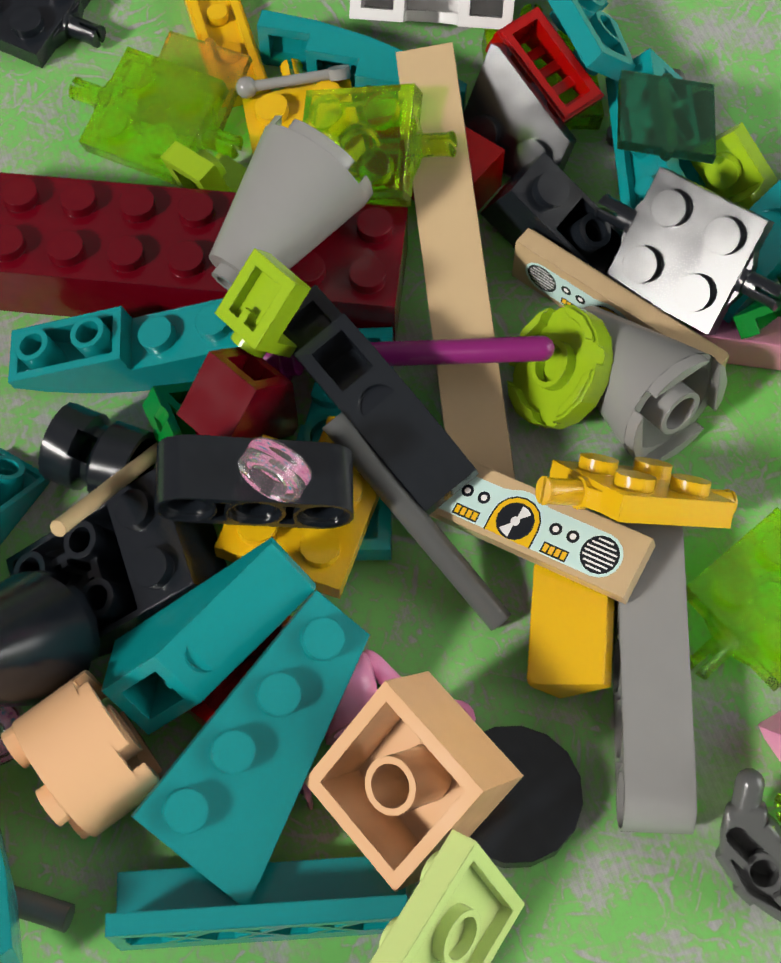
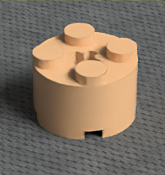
[1,670,162,840]

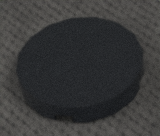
[469,726,583,868]

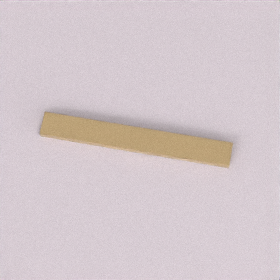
[396,42,515,479]

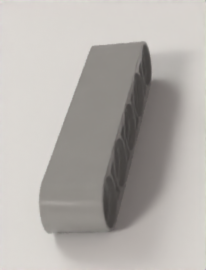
[612,519,697,834]

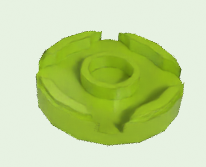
[507,305,613,430]

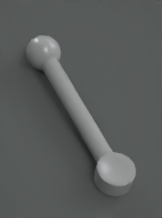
[235,64,351,99]

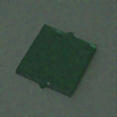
[617,70,716,164]

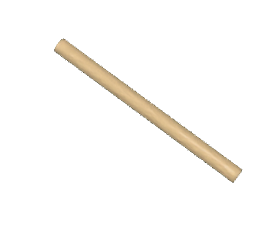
[50,442,158,537]

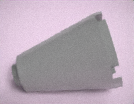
[209,115,373,290]
[582,306,728,461]

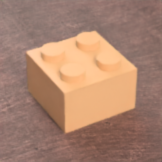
[304,671,524,892]

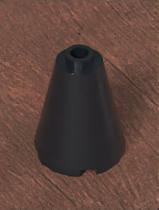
[0,570,101,707]

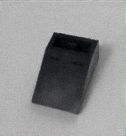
[6,468,227,657]

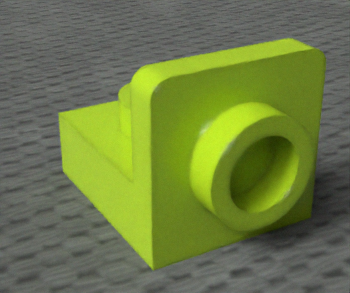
[687,122,778,209]
[160,140,247,192]
[215,248,311,358]

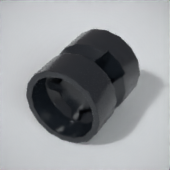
[38,402,157,493]

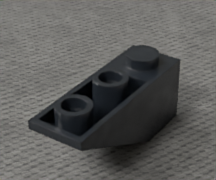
[480,152,623,275]

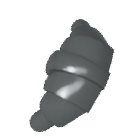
[715,768,781,922]

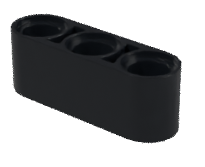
[154,434,354,529]

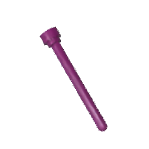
[263,336,555,381]

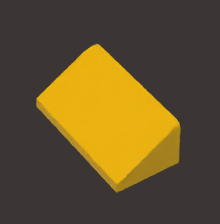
[527,564,614,699]

